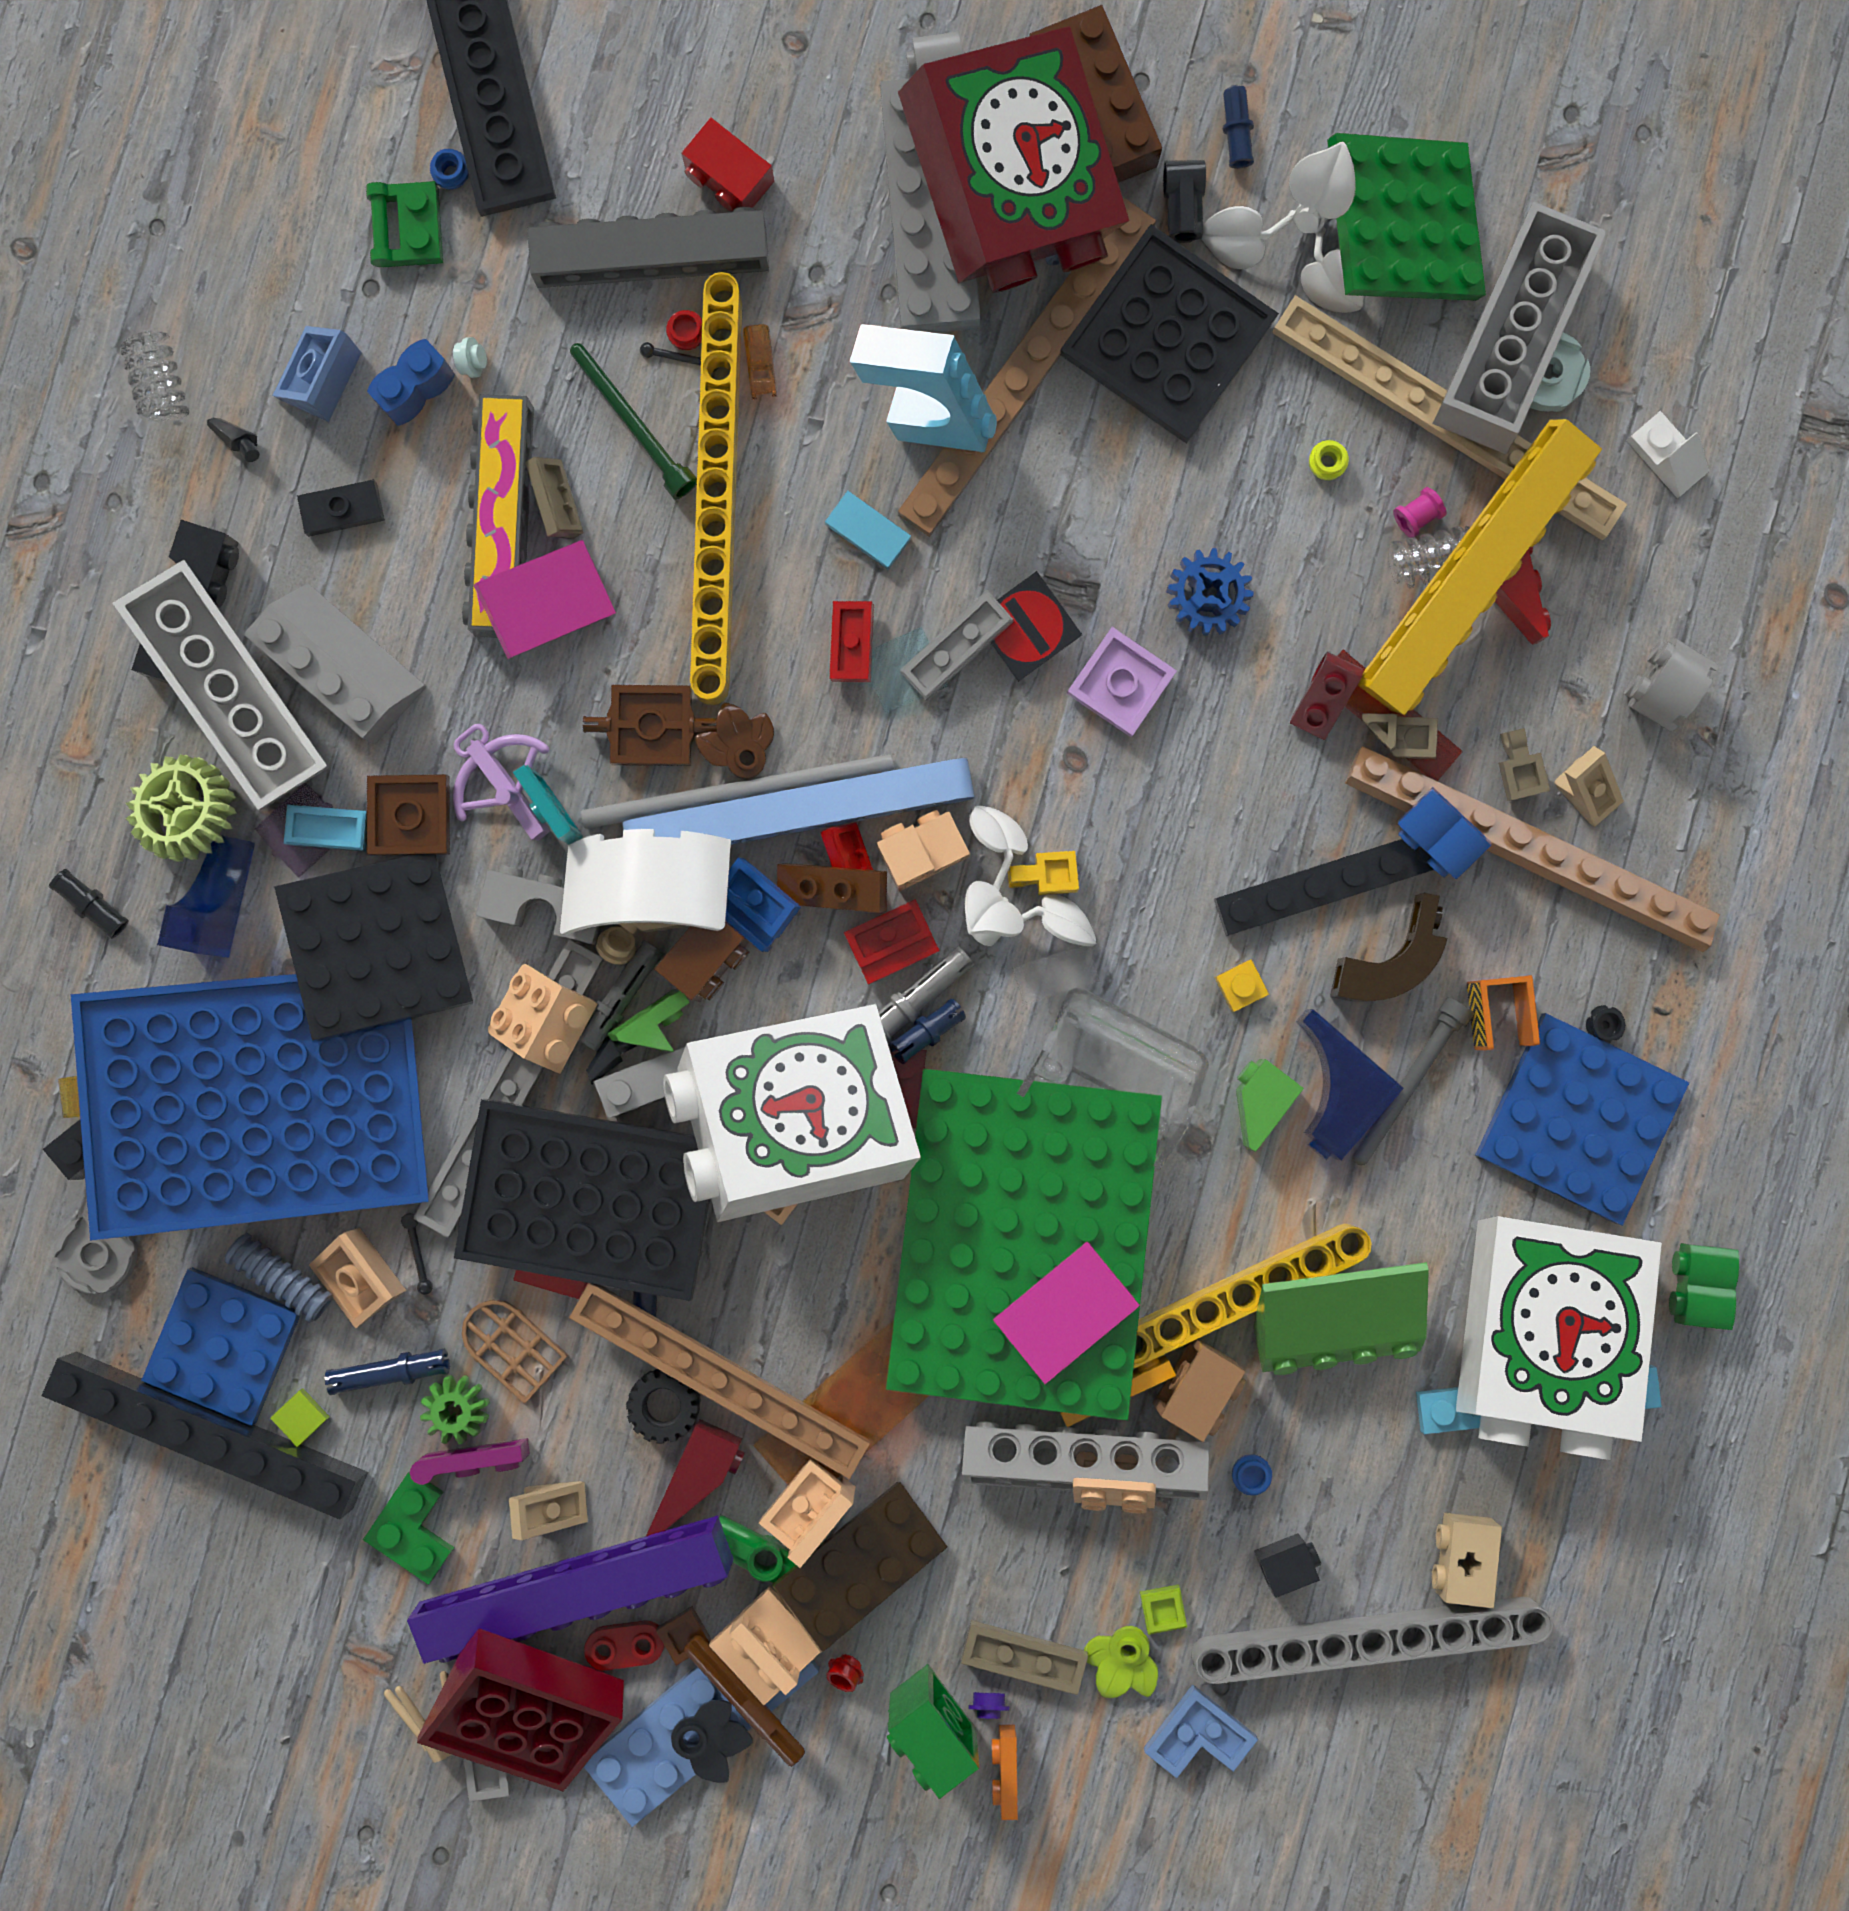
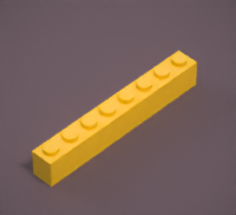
[1358,419,1602,715]

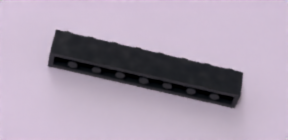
[41,1351,368,1520]

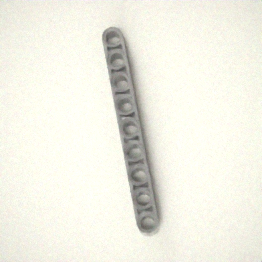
[1191,1597,1554,1684]

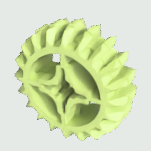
[125,754,237,862]

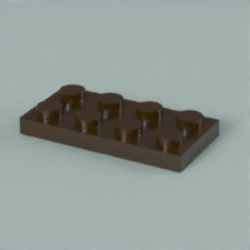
[772,1482,948,1653]

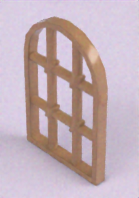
[461,1299,568,1404]

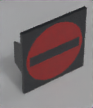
[991,571,1082,682]

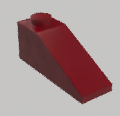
[646,1419,745,1536]

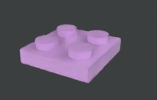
[1067,627,1177,737]

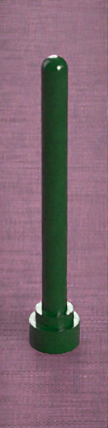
[570,343,697,500]

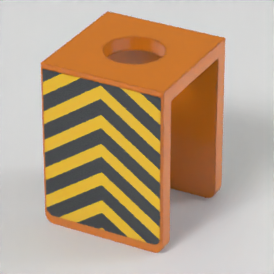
[1467,975,1540,1050]

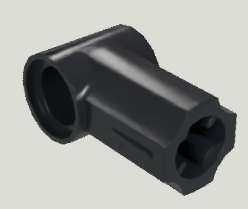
[1163,160,1206,243]

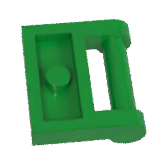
[366,181,443,267]

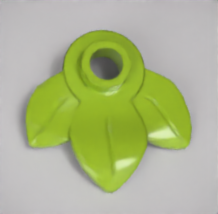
[1084,1626,1159,1698]

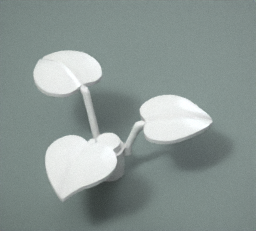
[1202,142,1364,313]
[965,805,1096,947]

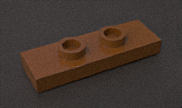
[777,863,887,913]

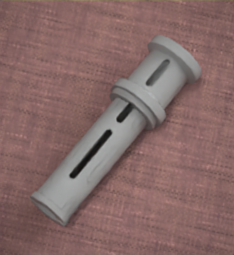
[878,946,975,1045]

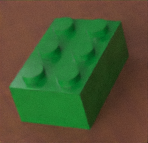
[887,1664,979,1799]

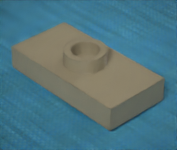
[525,457,583,538]

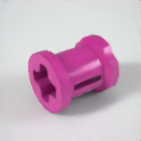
[1393,487,1447,538]

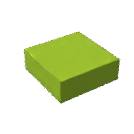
[270,1388,330,1447]
[1139,1584,1187,1635]

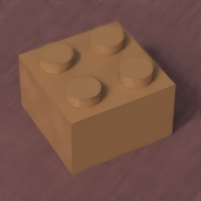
[1152,1338,1246,1442]

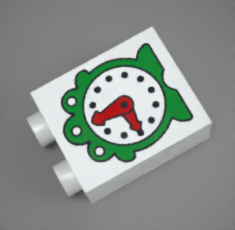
[663,1004,921,1222]
[1456,1216,1662,1460]

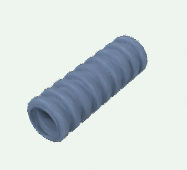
[224,1233,332,1323]

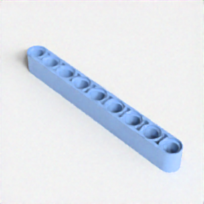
[622,758,975,845]

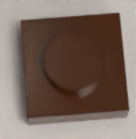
[656,1606,712,1666]

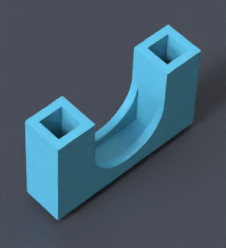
[850,324,997,452]

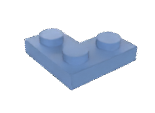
[1144,1685,1258,1778]

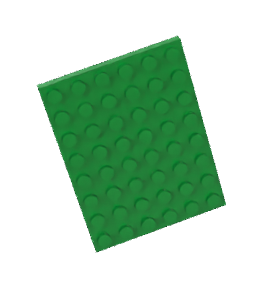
[886,1069,1162,1421]

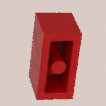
[681,117,775,212]

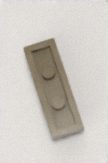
[961,1620,1088,1695]

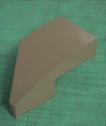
[1362,713,1438,760]

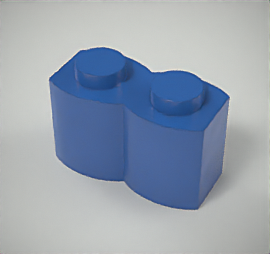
[367,339,455,426]
[1398,787,1492,879]

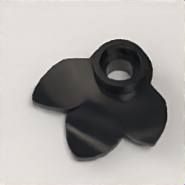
[671,1700,753,1783]

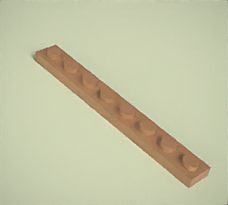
[569,1283,870,1479]

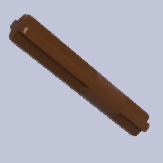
[684,1634,805,1767]

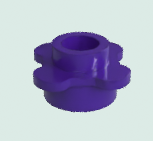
[968,1692,1010,1719]

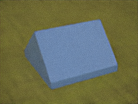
[272,326,362,422]

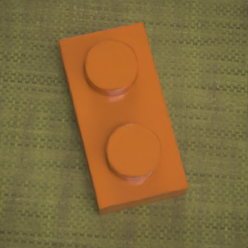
[991,1725,1018,1820]

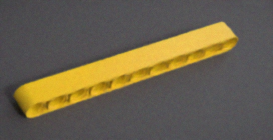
[690,272,742,705]

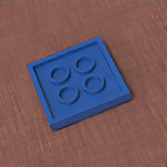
[141,1267,301,1426]

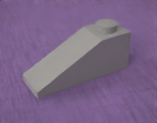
[594,1037,711,1119]

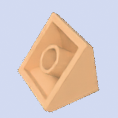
[309,1227,406,1329]

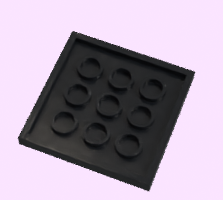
[1060,224,1279,444]
[274,854,473,1043]

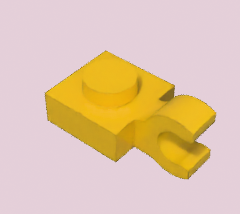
[1007,851,1079,895]

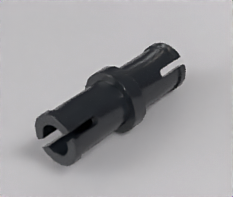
[49,869,129,939]

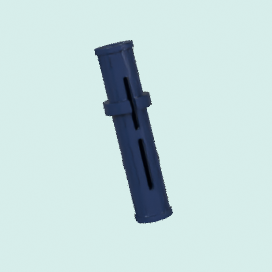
[325,1348,450,1395]

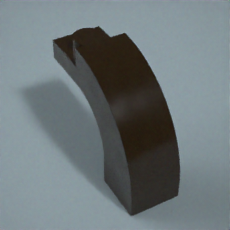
[1330,892,1448,1002]

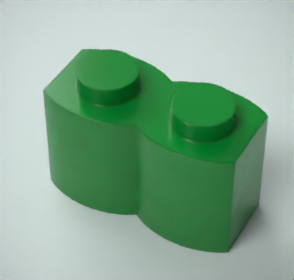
[1669,1243,1739,1330]

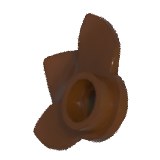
[695,702,774,779]

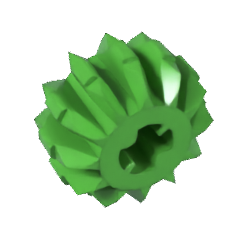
[420,1375,490,1444]

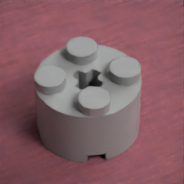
[1624,638,1719,732]

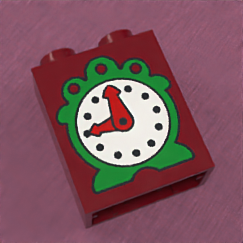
[898,26,1130,293]

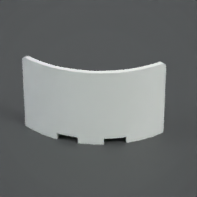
[560,829,731,935]

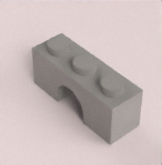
[476,865,603,945]

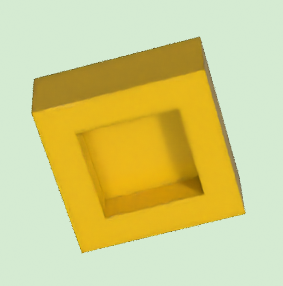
[1214,959,1269,1012]

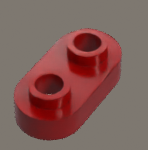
[584,1620,665,1670]

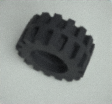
[626,1369,701,1444]

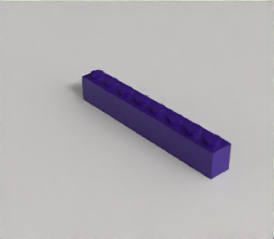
[407,1516,734,1664]

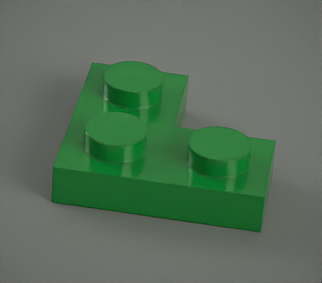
[363,1471,455,1585]

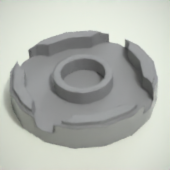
[54,1215,137,1294]

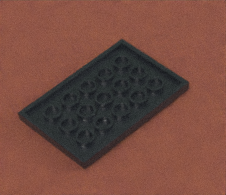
[454,1099,710,1301]

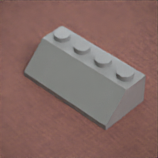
[243,583,426,745]

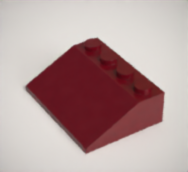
[417,1628,624,1792]

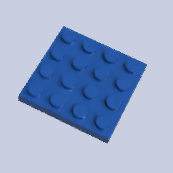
[1475,1013,1690,1226]

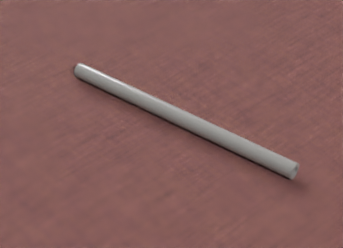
[581,754,894,829]

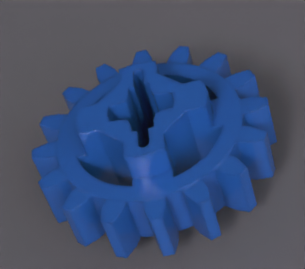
[1166,548,1254,636]

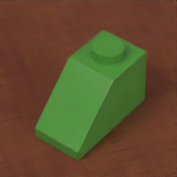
[1236,1059,1304,1152]

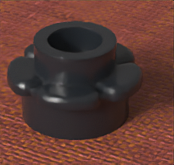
[1586,1005,1626,1044]

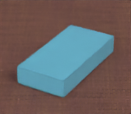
[825,491,911,570]
[284,805,367,852]

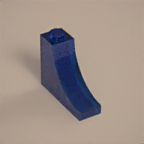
[157,835,255,958]
[1296,1009,1404,1161]

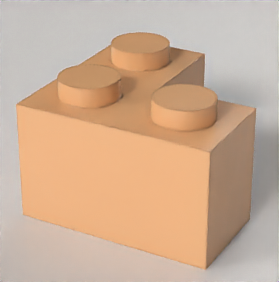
[877,810,970,892]

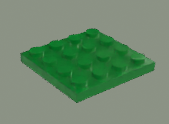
[1327,133,1486,301]

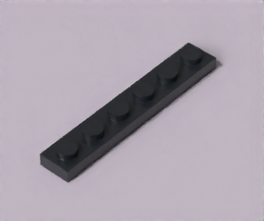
[1214,839,1434,936]

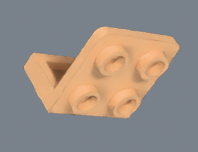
[488,964,598,1074]
[1073,1451,1157,1514]

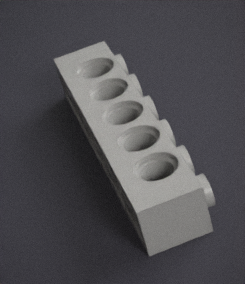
[962,1421,1209,1500]

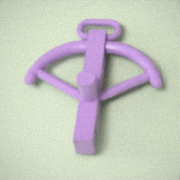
[453,724,550,841]

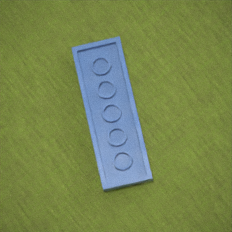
[584,1660,820,1827]

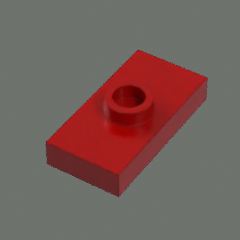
[820,822,873,870]

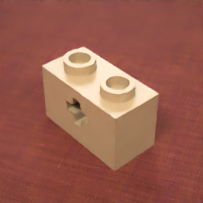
[1432,1513,1502,1608]

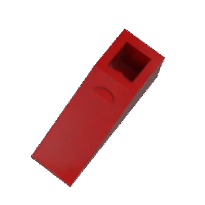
[1495,547,1551,645]

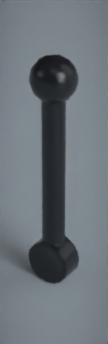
[640,342,719,372]
[401,1213,433,1295]

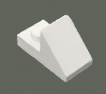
[1626,411,1709,499]

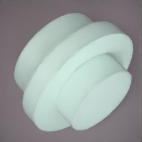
[453,337,487,378]

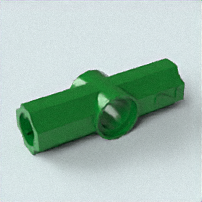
[719,1514,796,1583]

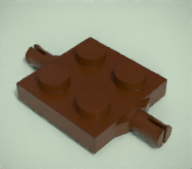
[583,685,717,766]

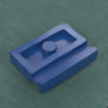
[725,858,801,952]

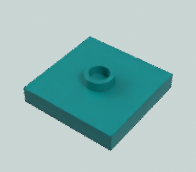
[513,764,583,845]

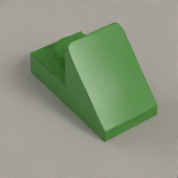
[608,989,690,1052]

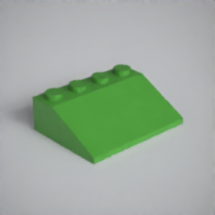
[1253,1262,1429,1375]

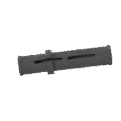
[579,939,665,1052]

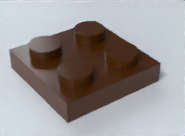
[367,774,450,856]

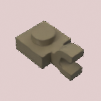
[1498,728,1550,801]

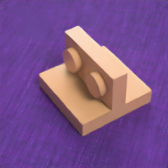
[759,1457,856,1568]
[709,1586,820,1705]

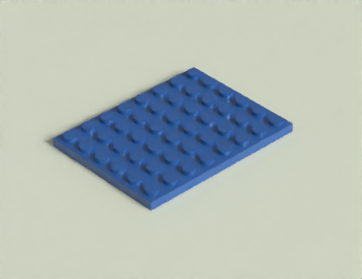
[70,974,429,1241]

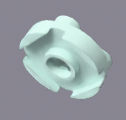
[1530,333,1590,412]

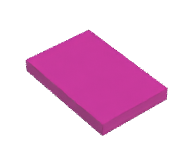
[473,540,616,659]
[993,1241,1140,1384]

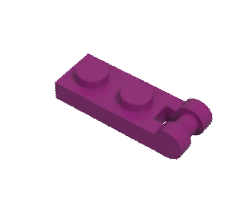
[410,1438,530,1485]

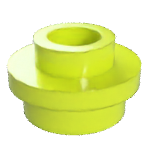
[1309,440,1349,480]

